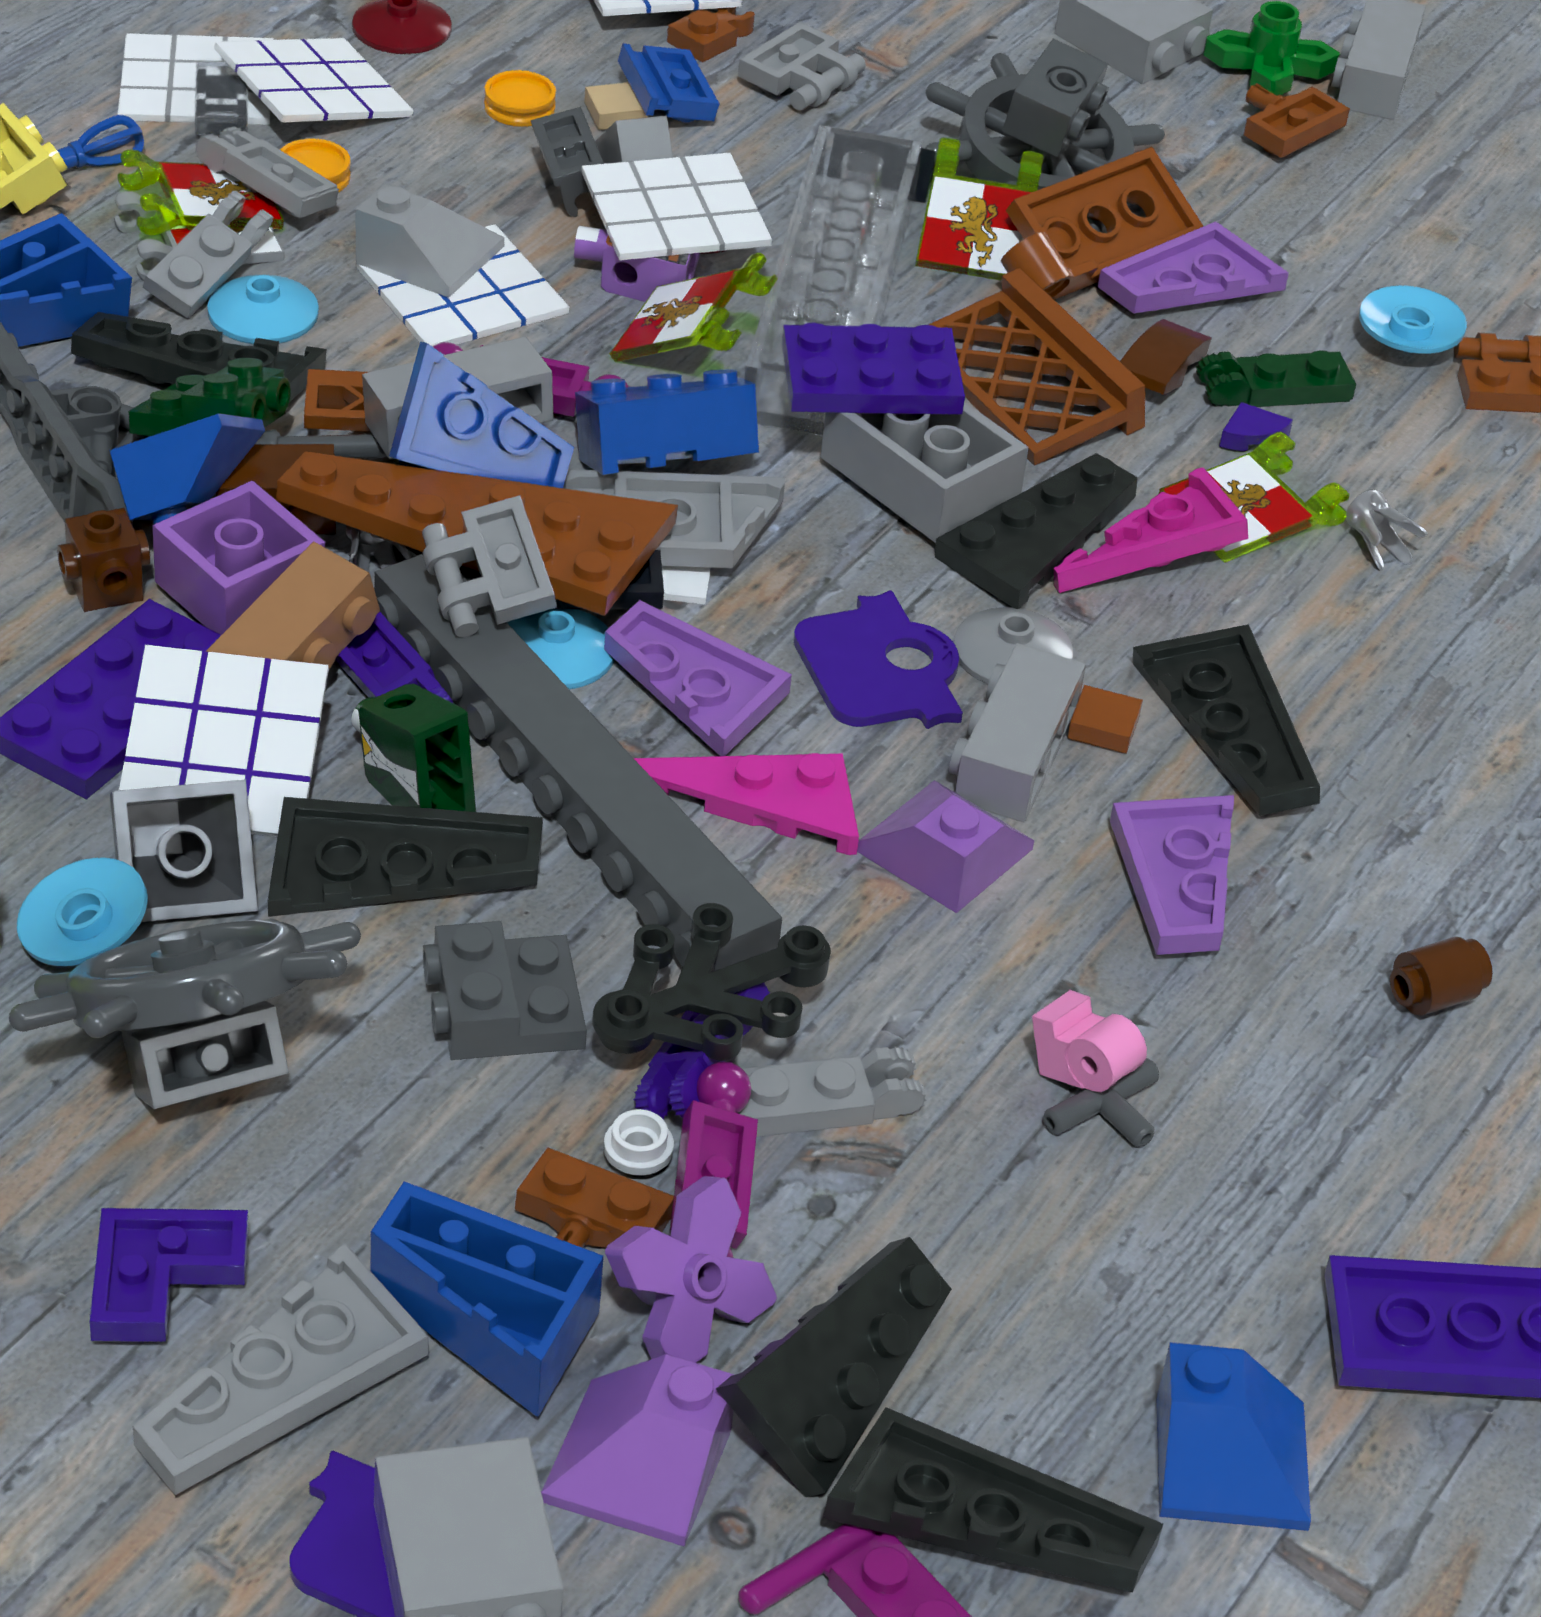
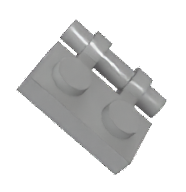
[738,22,866,110]
[422,495,557,637]

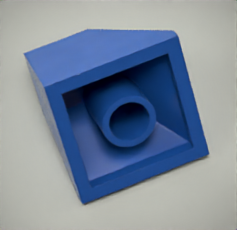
[110,414,265,525]
[1156,1342,1311,1531]

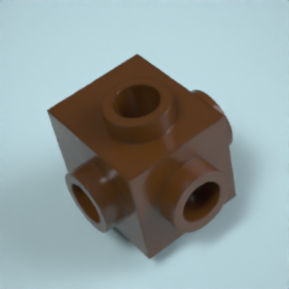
[57,508,150,612]

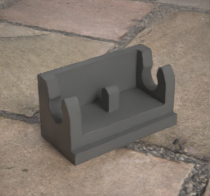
[531,107,604,217]

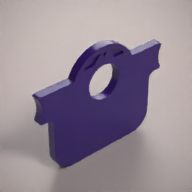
[793,590,963,729]
[290,1451,395,1617]

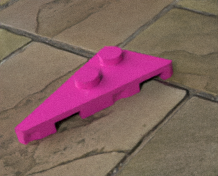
[1053,467,1248,593]
[634,753,859,855]

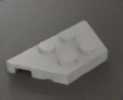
[563,469,785,568]

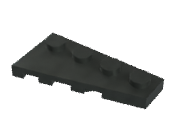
[935,453,1138,609]

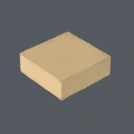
[585,82,648,130]

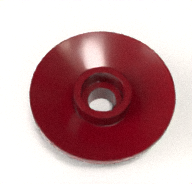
[352,0,452,54]

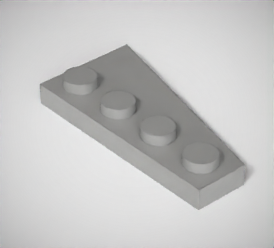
[133,1243,429,1495]

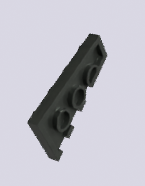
[71,312,327,403]
[1133,624,1320,816]
[267,797,543,917]
[716,1237,952,1497]
[823,1407,1164,1592]

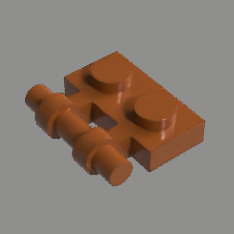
[1454,333,1541,413]

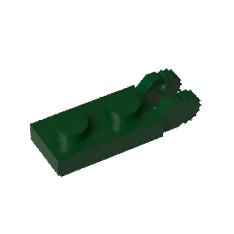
[1195,351,1356,407]

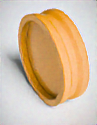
[484,70,556,127]
[280,139,350,192]

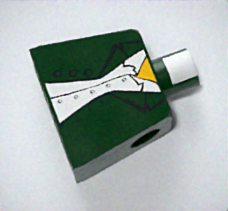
[351,684,476,812]

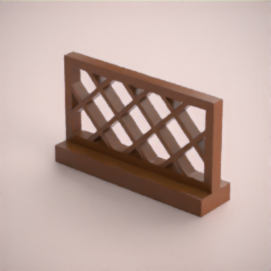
[928,268,1145,466]

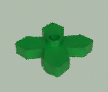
[1203,1,1340,96]

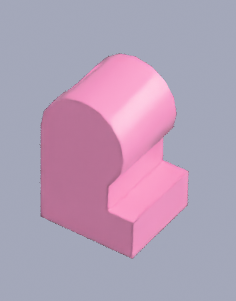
[1032,990,1147,1092]

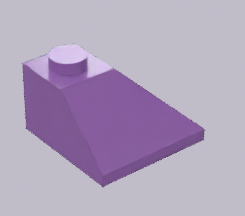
[857,780,1034,913]
[541,1354,734,1546]

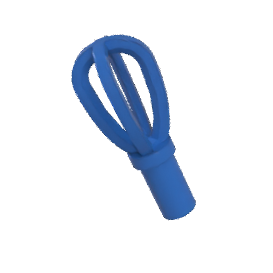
[57,115,144,170]

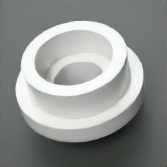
[604,1109,674,1175]

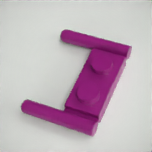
[738,1524,972,1617]

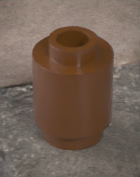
[1390,937,1493,1016]

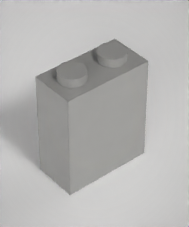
[1055,0,1213,84]
[374,1437,563,1617]

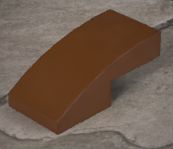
[1120,319,1212,395]

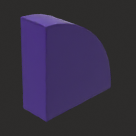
[1219,402,1293,451]

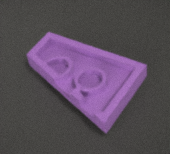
[1098,221,1289,313]
[604,600,792,756]
[1110,795,1234,955]

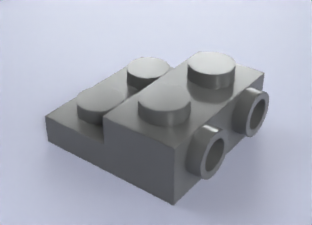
[423,921,587,1060]

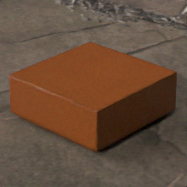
[1068,685,1143,753]

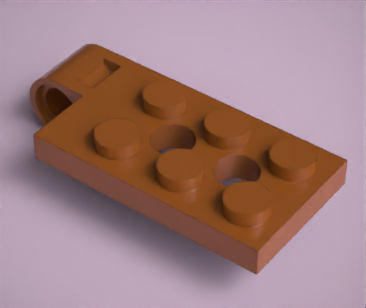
[1001,147,1203,300]

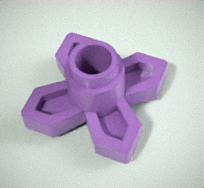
[605,1176,777,1363]

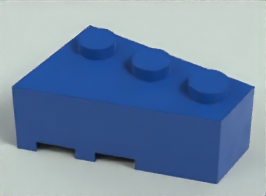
[0,213,132,347]
[575,369,759,475]
[370,1181,604,1417]

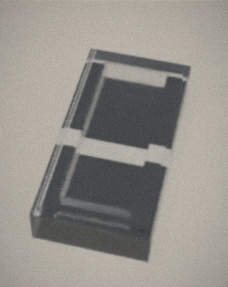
[195,62,248,135]

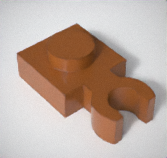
[667,7,755,63]

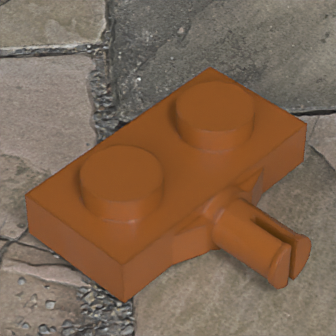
[1244,83,1350,158]
[515,1147,674,1248]

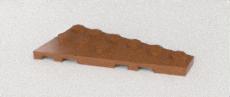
[276,451,678,616]

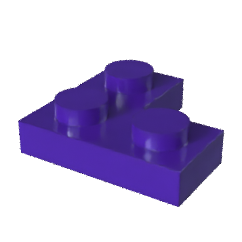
[90,1208,248,1342]

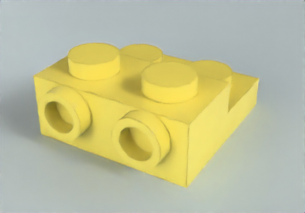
[0,103,67,215]

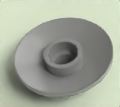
[954,607,1073,684]

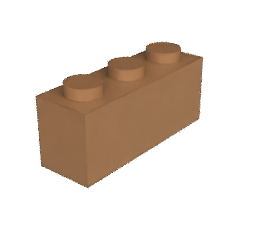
[206,541,380,669]

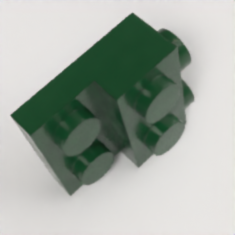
[128,358,291,436]

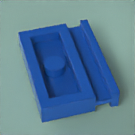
[618,43,720,122]

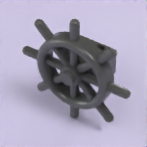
[925,38,1165,232]
[9,919,361,1109]

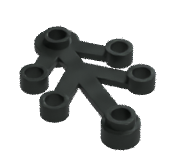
[592,903,831,1061]

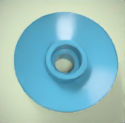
[208,275,319,344]
[1359,286,1467,354]
[507,609,615,689]
[17,858,148,966]

